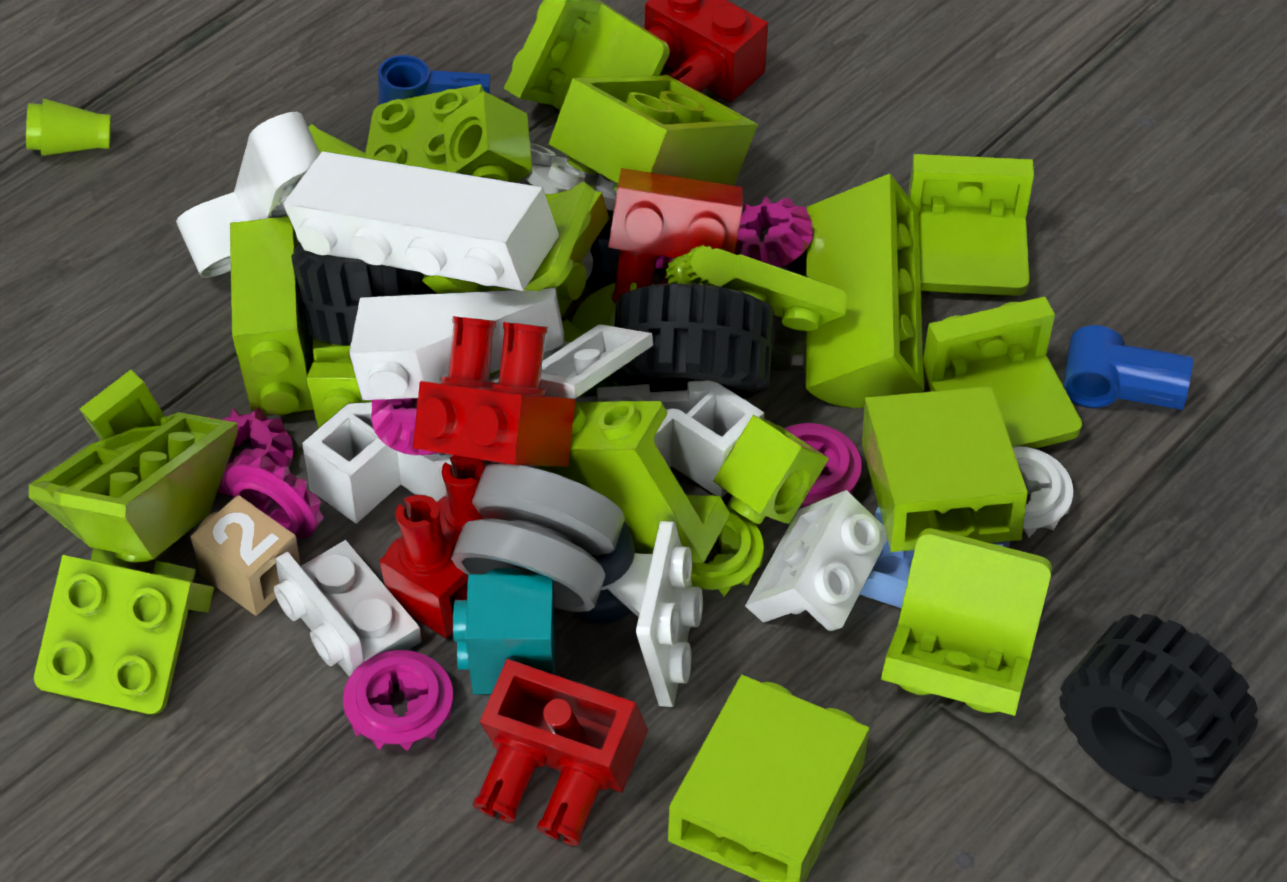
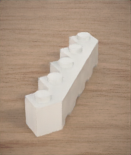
[302,381,764,524]

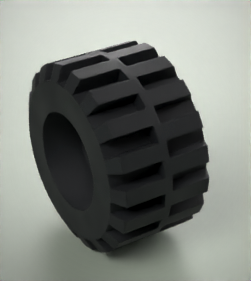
[291,243,438,346]
[610,283,774,399]
[1059,614,1258,804]

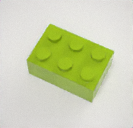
[549,75,758,192]

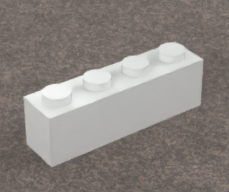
[283,151,559,291]

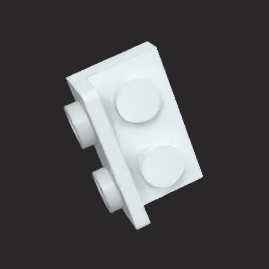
[745,490,887,631]
[274,540,421,677]

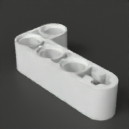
[176,112,320,278]

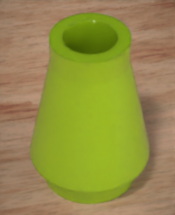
[26,98,111,156]

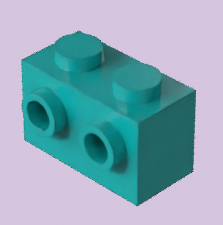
[453,568,556,694]

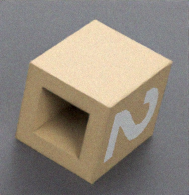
[191,495,301,616]

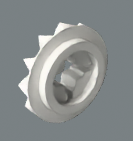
[1013,446,1073,537]

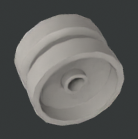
[451,463,625,612]

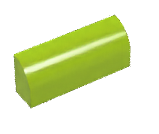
[806,173,924,408]

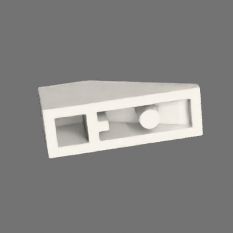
[349,288,564,400]

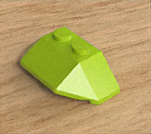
[29,412,238,562]

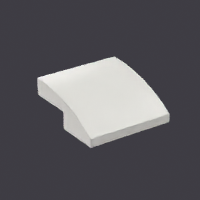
[489,324,653,399]

